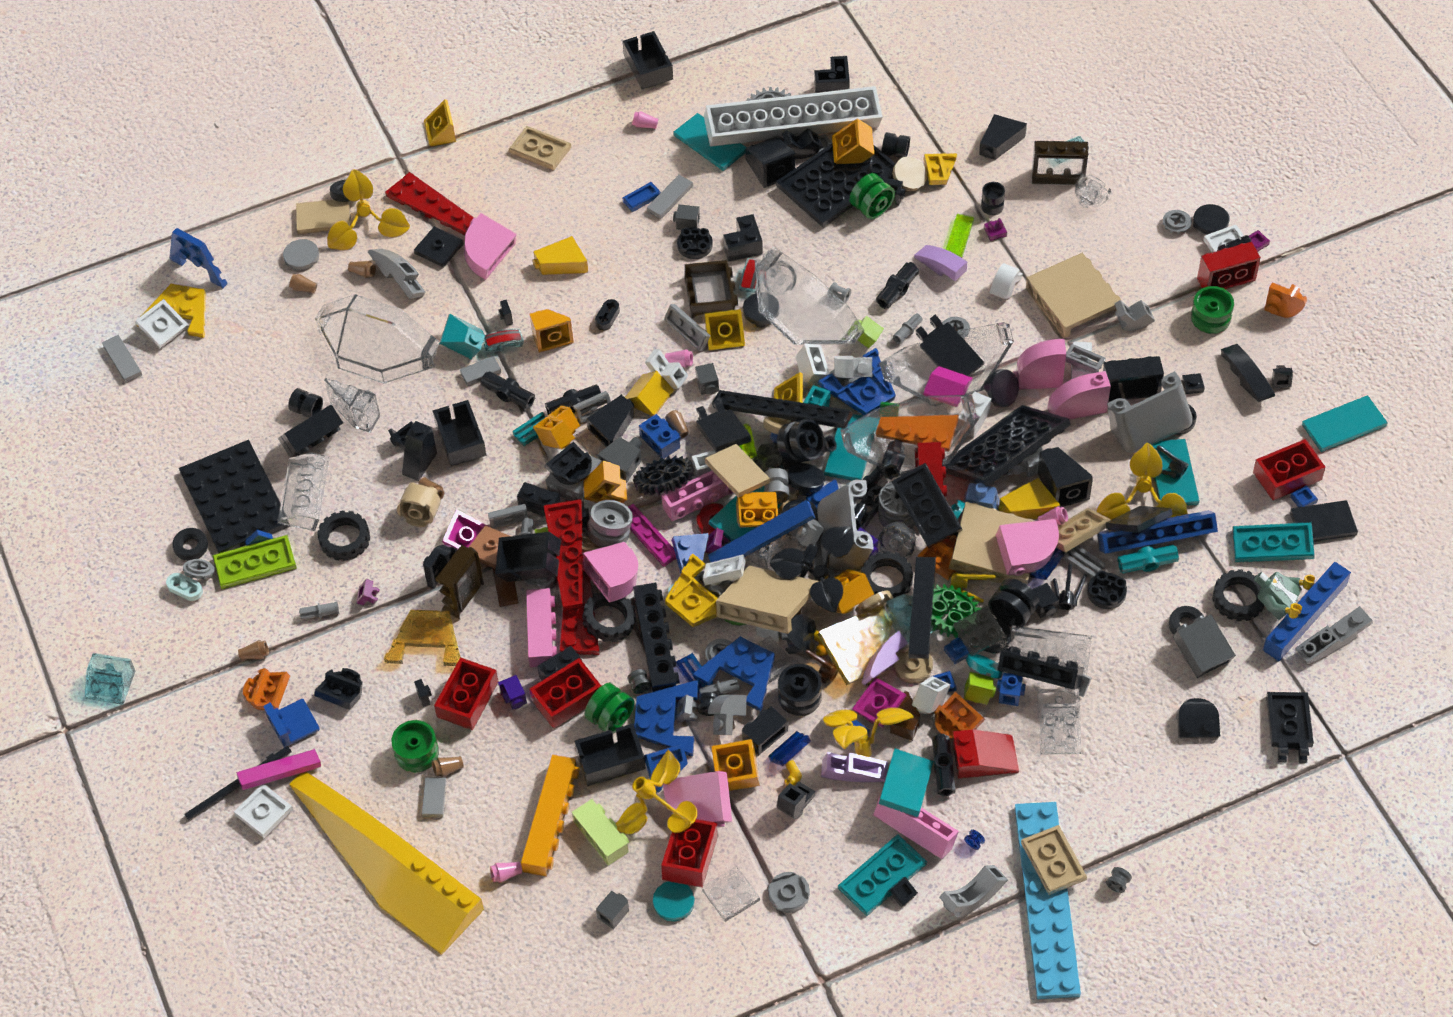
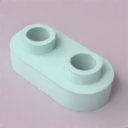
[166,573,203,601]

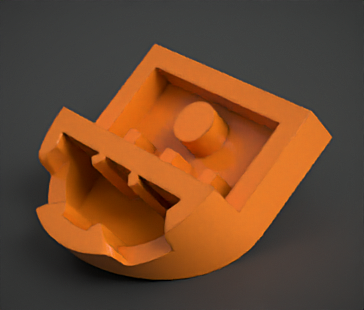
[1264,282,1307,318]
[918,535,957,580]
[243,668,290,710]
[935,692,985,739]

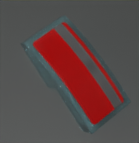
[739,258,766,293]
[483,329,524,351]

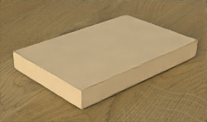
[509,126,572,171]
[296,200,351,234]
[705,444,770,498]
[1056,508,1110,552]
[1021,825,1087,895]

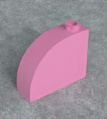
[464,213,517,280]
[1013,339,1066,390]
[1047,371,1111,420]
[996,519,1059,576]
[582,542,638,602]
[663,771,732,828]

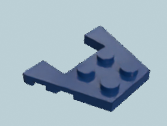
[169,228,228,288]
[818,348,896,417]
[693,636,775,712]
[634,681,698,756]

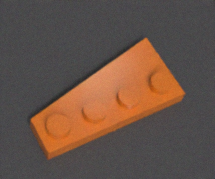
[875,415,959,452]

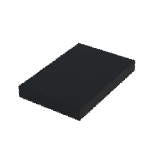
[1290,500,1358,542]
[1106,506,1172,533]

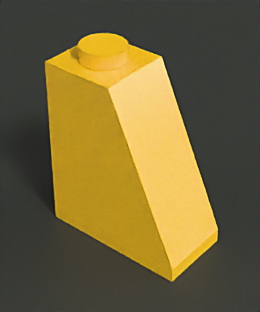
[532,236,588,275]
[998,478,1060,520]

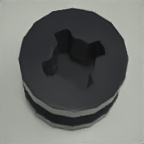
[698,692,718,716]

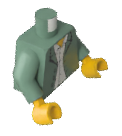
[1254,572,1315,620]

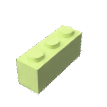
[572,799,629,866]

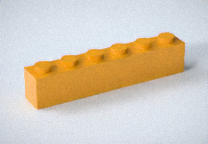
[521,755,580,877]

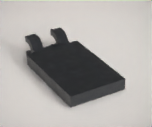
[915,314,984,376]
[696,400,752,453]
[1266,692,1314,763]

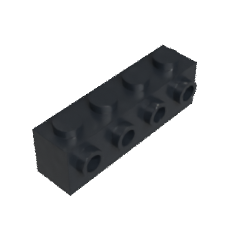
[997,646,1084,690]

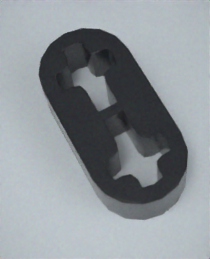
[595,299,620,331]

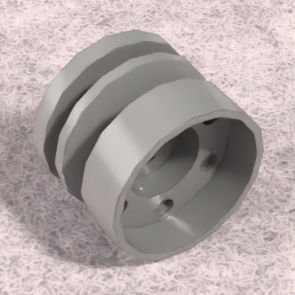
[878,482,915,532]

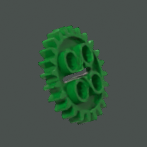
[931,584,982,638]

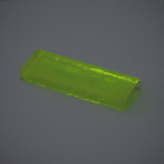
[946,214,974,258]

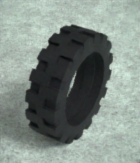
[317,510,370,561]
[861,551,913,603]
[1212,569,1264,621]
[582,592,636,642]

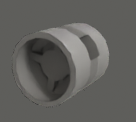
[764,468,789,504]

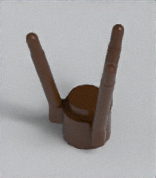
[805,650,839,684]

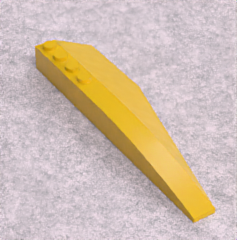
[289,772,484,955]

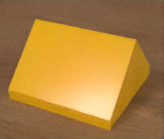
[424,99,456,146]
[704,309,745,350]
[625,371,674,416]
[774,372,803,403]

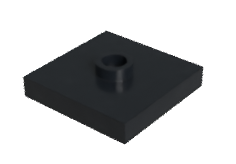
[414,226,464,268]

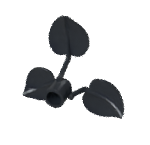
[770,527,854,613]

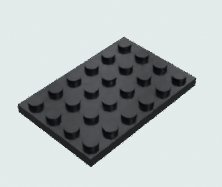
[776,143,896,227]
[942,405,1071,487]
[179,439,291,553]

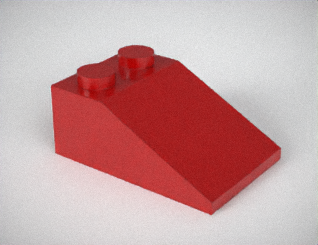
[952,729,1019,779]

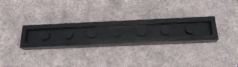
[712,390,853,429]

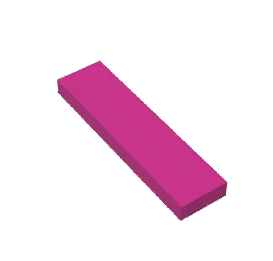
[628,504,676,567]
[236,749,321,790]

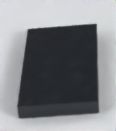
[891,463,963,549]

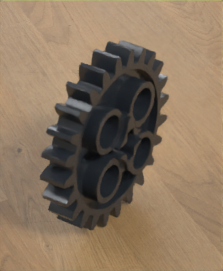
[633,455,695,496]

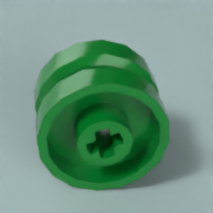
[850,173,895,220]
[1191,286,1234,334]
[584,682,635,734]
[391,720,439,773]

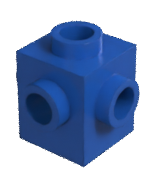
[996,672,1026,706]

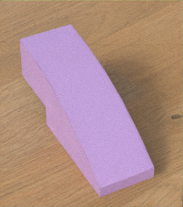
[914,245,968,281]
[862,631,908,685]
[821,752,888,782]

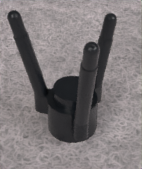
[1157,445,1189,479]
[1053,564,1087,610]

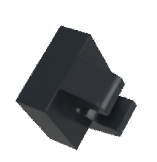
[1271,365,1293,388]

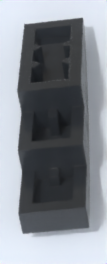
[1221,344,1275,402]

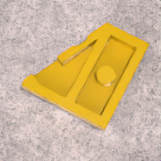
[923,153,957,185]

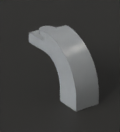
[939,865,1008,918]

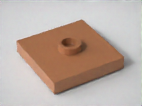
[469,525,509,569]

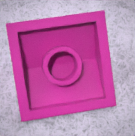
[923,366,973,407]
[442,510,489,550]
[852,677,907,728]

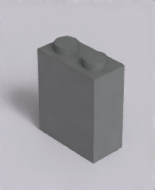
[1173,615,1236,678]

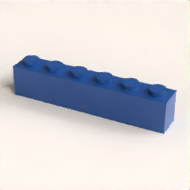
[1097,510,1218,554]
[1263,562,1351,661]

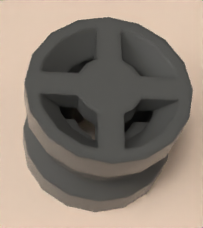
[627,669,651,694]
[1106,867,1132,893]

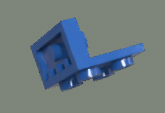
[263,699,320,747]

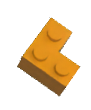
[533,406,580,449]
[583,461,627,503]

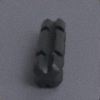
[1217,235,1251,251]

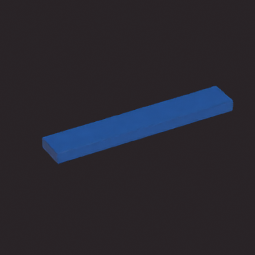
[708,500,815,563]

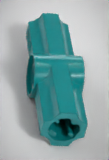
[1117,545,1179,574]

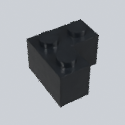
[814,56,850,93]
[723,214,763,262]

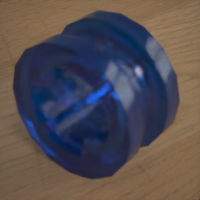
[964,829,985,850]

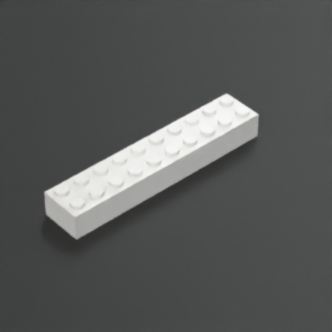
[704,86,883,146]

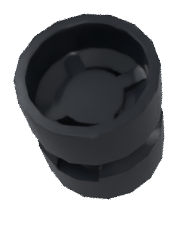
[882,132,911,158]
[981,182,1005,215]
[288,388,323,418]

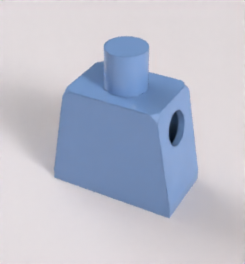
[961,483,1000,513]

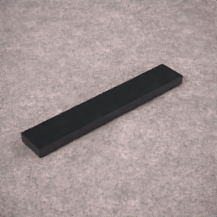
[908,557,936,659]

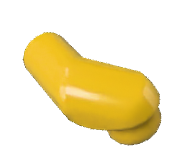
[814,630,830,656]
[784,760,802,786]

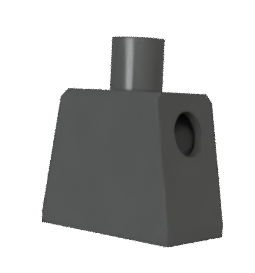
[597,437,642,483]

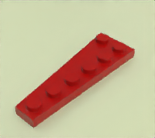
[385,172,474,236]
[544,499,583,611]
[560,554,600,655]

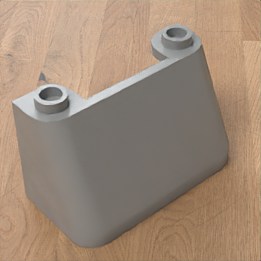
[1107,371,1192,453]
[817,480,874,571]

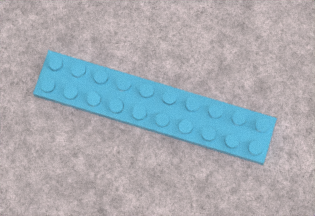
[1015,802,1081,999]

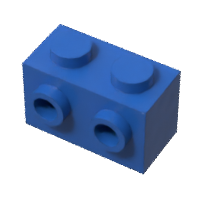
[639,414,681,459]

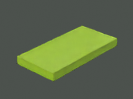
[212,535,297,590]

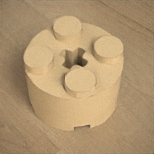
[397,482,441,527]

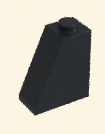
[979,114,1027,160]
[586,394,634,447]
[402,421,437,481]

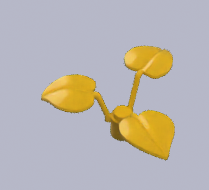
[327,169,410,250]
[1096,443,1188,520]
[823,708,914,757]
[615,750,697,834]

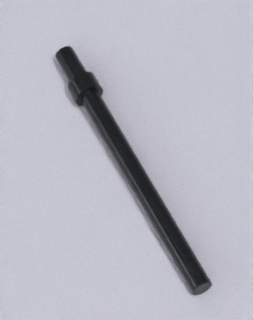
[184,746,292,821]

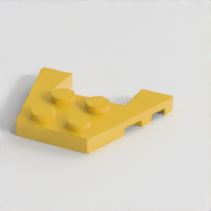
[137,283,206,338]
[665,554,718,627]

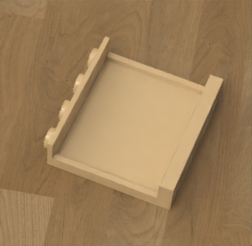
[1025,252,1121,339]
[948,502,1034,584]
[716,566,819,634]

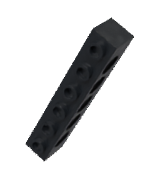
[633,582,680,692]

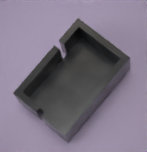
[622,31,673,89]
[1103,356,1164,402]
[432,400,487,466]
[278,404,343,457]
[495,532,561,582]
[574,723,646,787]

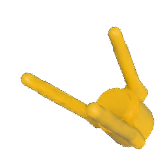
[951,573,996,603]

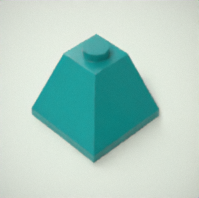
[439,314,485,360]

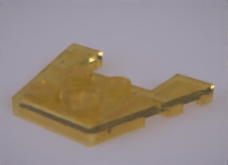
[384,609,460,666]

